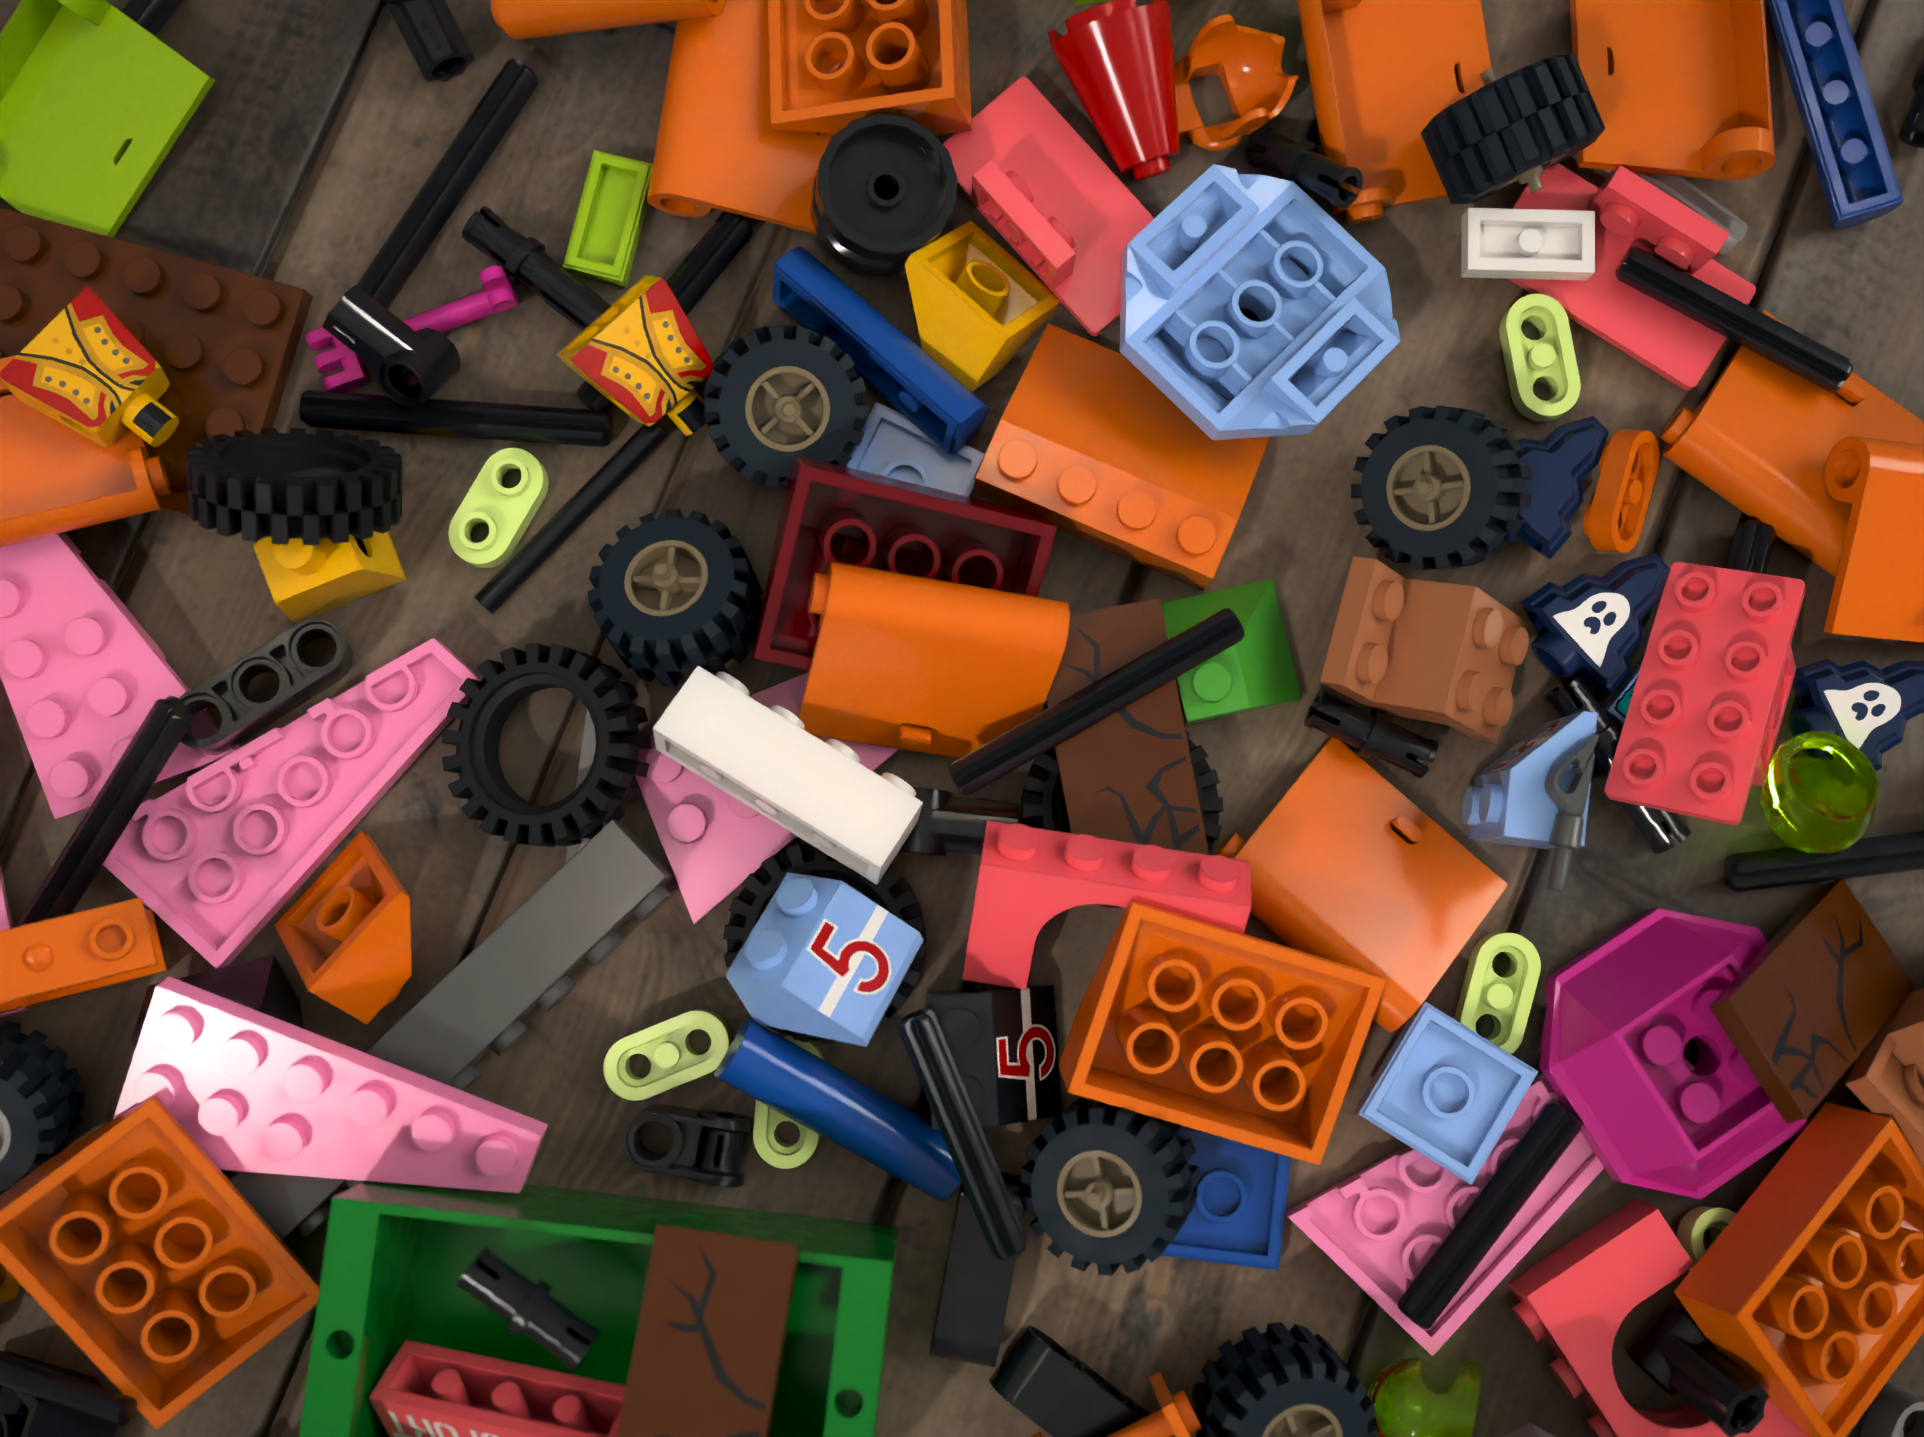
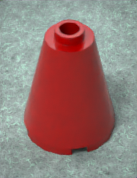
[1048,0,1180,181]

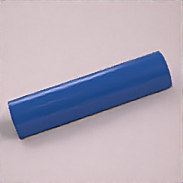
[1765,0,1903,229]
[773,246,989,456]
[714,1017,961,1202]

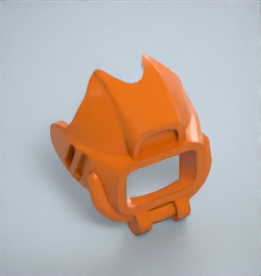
[1175,14,1299,151]

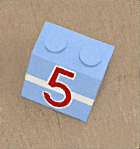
[1462,711,1598,849]
[725,872,924,1047]

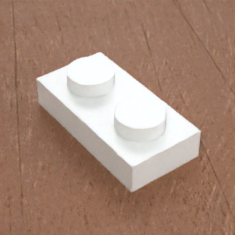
[1461,208,1595,281]

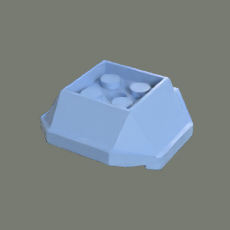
[1120,164,1401,440]

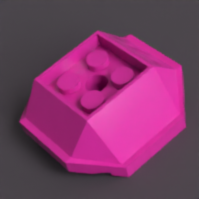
[1539,908,1808,1200]

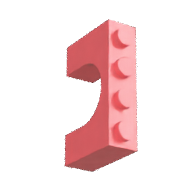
[962,820,1252,990]
[1508,1198,1809,1437]

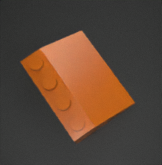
[768,0,972,136]
[974,323,1270,591]
[1059,899,1387,1166]
[0,1095,320,1430]
[1674,1102,1924,1437]

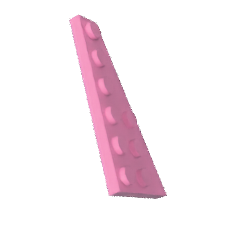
[0,533,240,820]
[102,638,483,969]
[635,672,901,924]
[113,976,549,1193]
[1285,1057,1695,1357]

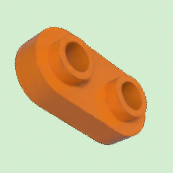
[1583,429,1660,553]

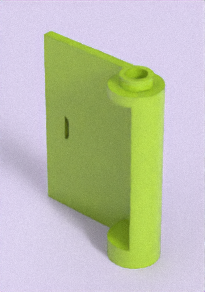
[0,0,216,238]

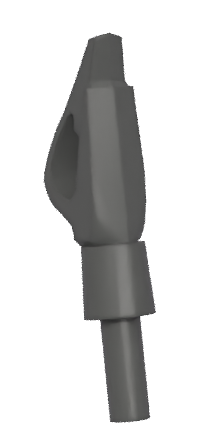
[1544,733,1599,892]

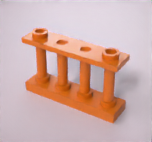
[0,898,168,1014]

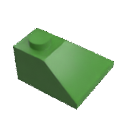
[1161,578,1302,727]

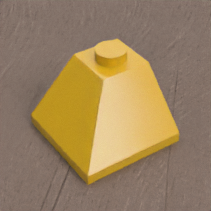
[905,220,1061,392]

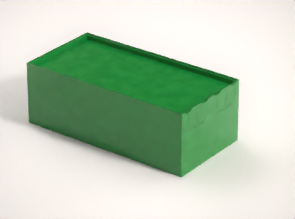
[299,1181,900,1437]

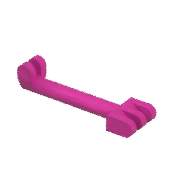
[305,266,520,393]

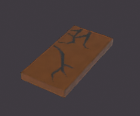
[1046,598,1209,855]
[1709,879,1915,1123]
[617,1224,800,1437]

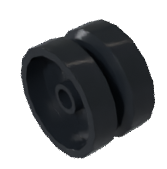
[810,113,957,276]

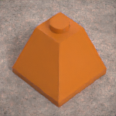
[274,831,412,1025]

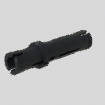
[462,206,611,331]
[1545,674,1691,854]

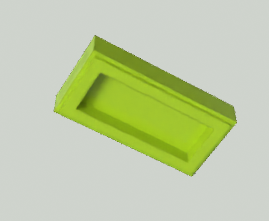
[563,150,653,288]

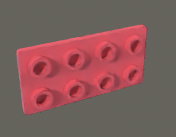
[942,77,1154,336]
[1508,163,1756,391]
[1604,562,1806,826]

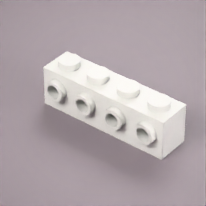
[653,666,923,885]

